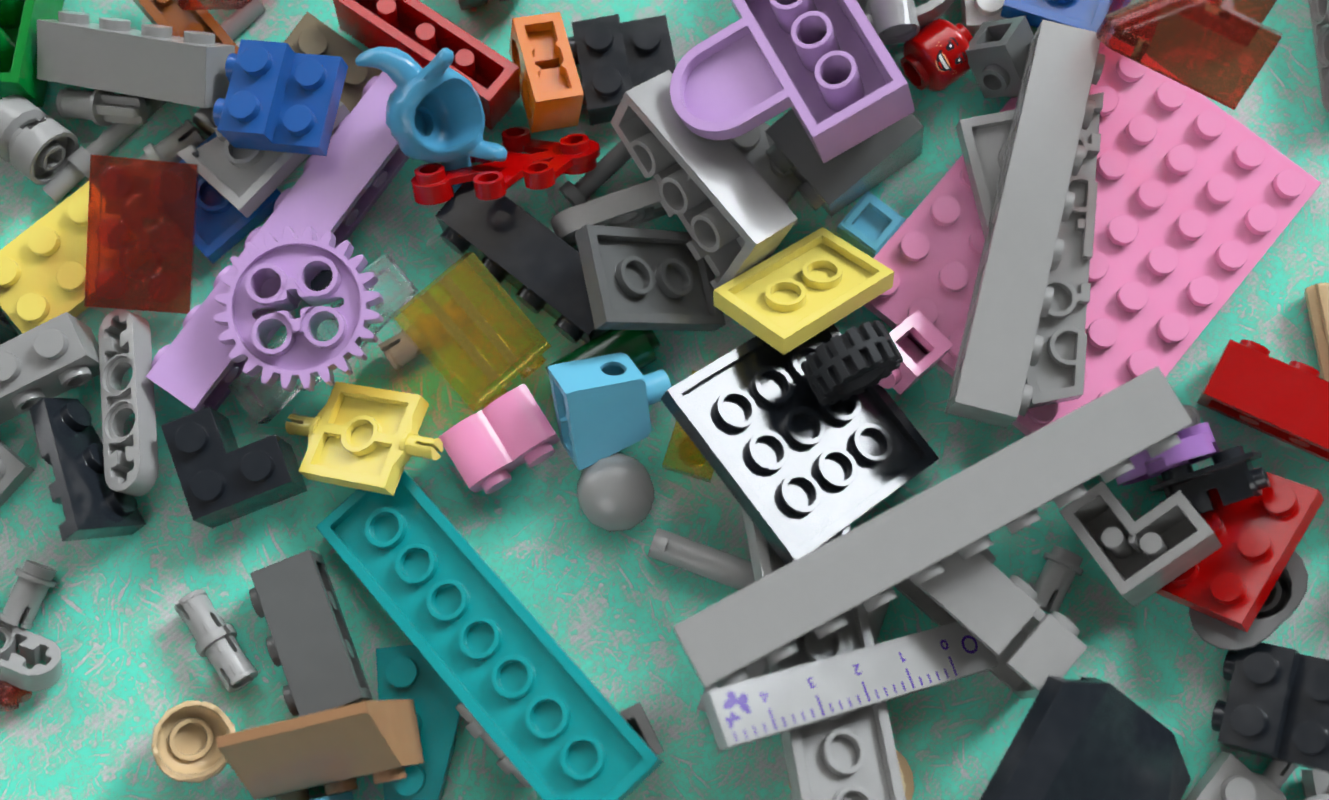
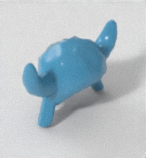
[355,46,507,193]

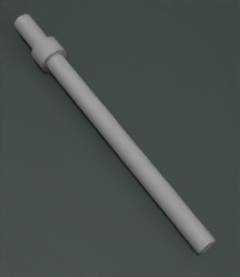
[42,0,266,202]

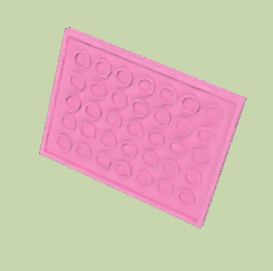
[863,21,1321,436]

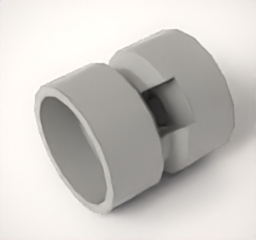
[0,94,79,185]

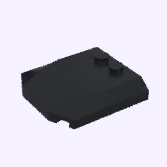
[980,676,1191,800]

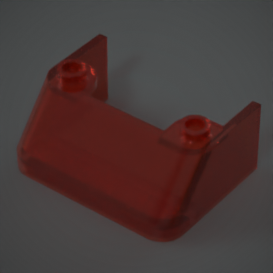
[1096,0,1282,110]

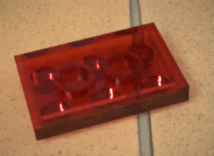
[84,154,199,314]

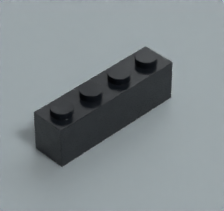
[435,181,607,344]

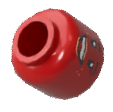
[900,18,973,92]

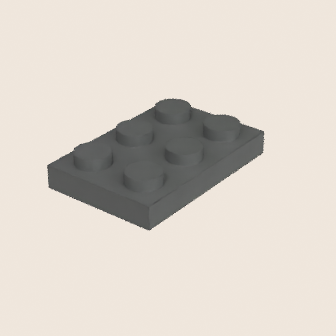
[575,224,726,331]

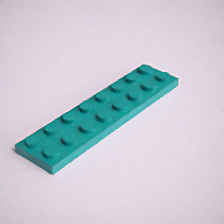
[316,469,663,800]

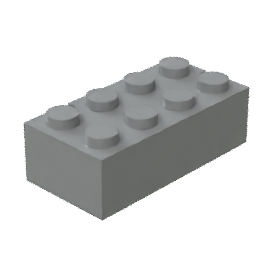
[894,548,1088,699]

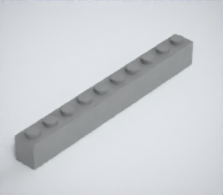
[673,366,1193,689]

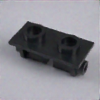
[1149,446,1271,514]

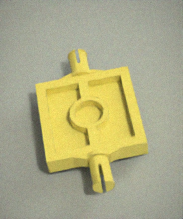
[285,381,443,496]

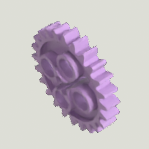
[213,225,384,392]

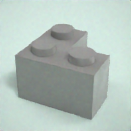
[1059,480,1222,607]

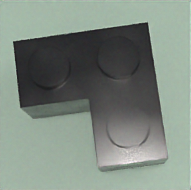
[161,406,307,528]

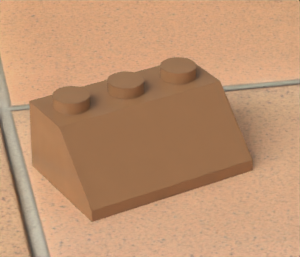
[216,699,424,800]

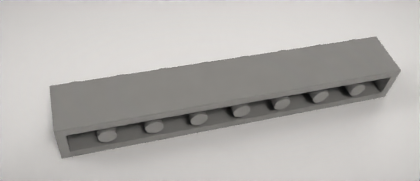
[945,20,1105,428]

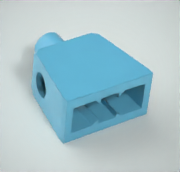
[548,352,672,471]

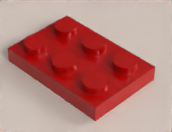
[1155,467,1324,632]

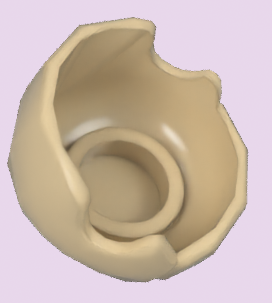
[151,700,235,783]

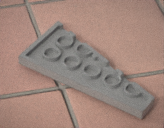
[956,92,1104,409]

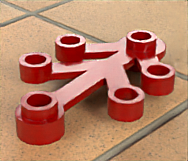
[411,127,600,205]

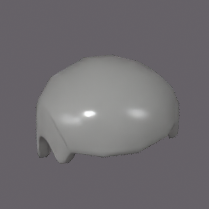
[576,452,655,532]

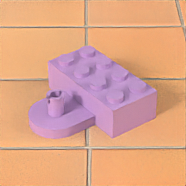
[670,0,915,163]

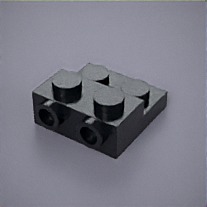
[567,14,676,126]
[1211,642,1329,773]

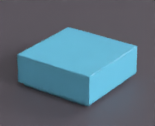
[836,191,906,258]

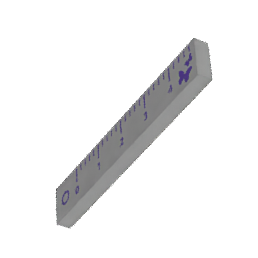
[701,621,999,752]

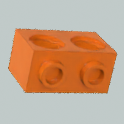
[509,12,584,133]

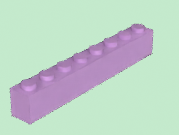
[145,71,410,412]

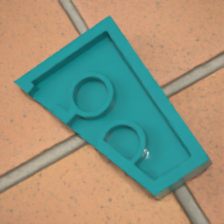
[376,645,461,800]

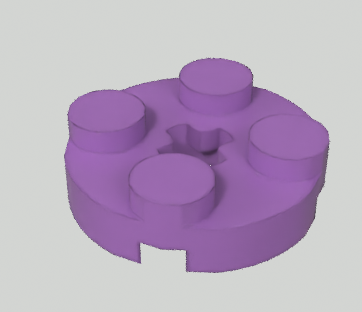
[1115,422,1219,486]

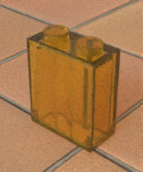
[390,252,551,412]

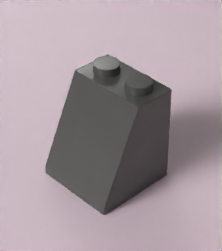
[765,109,924,216]

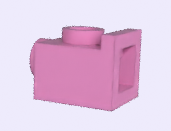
[878,310,953,396]

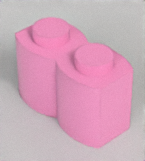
[438,384,560,494]

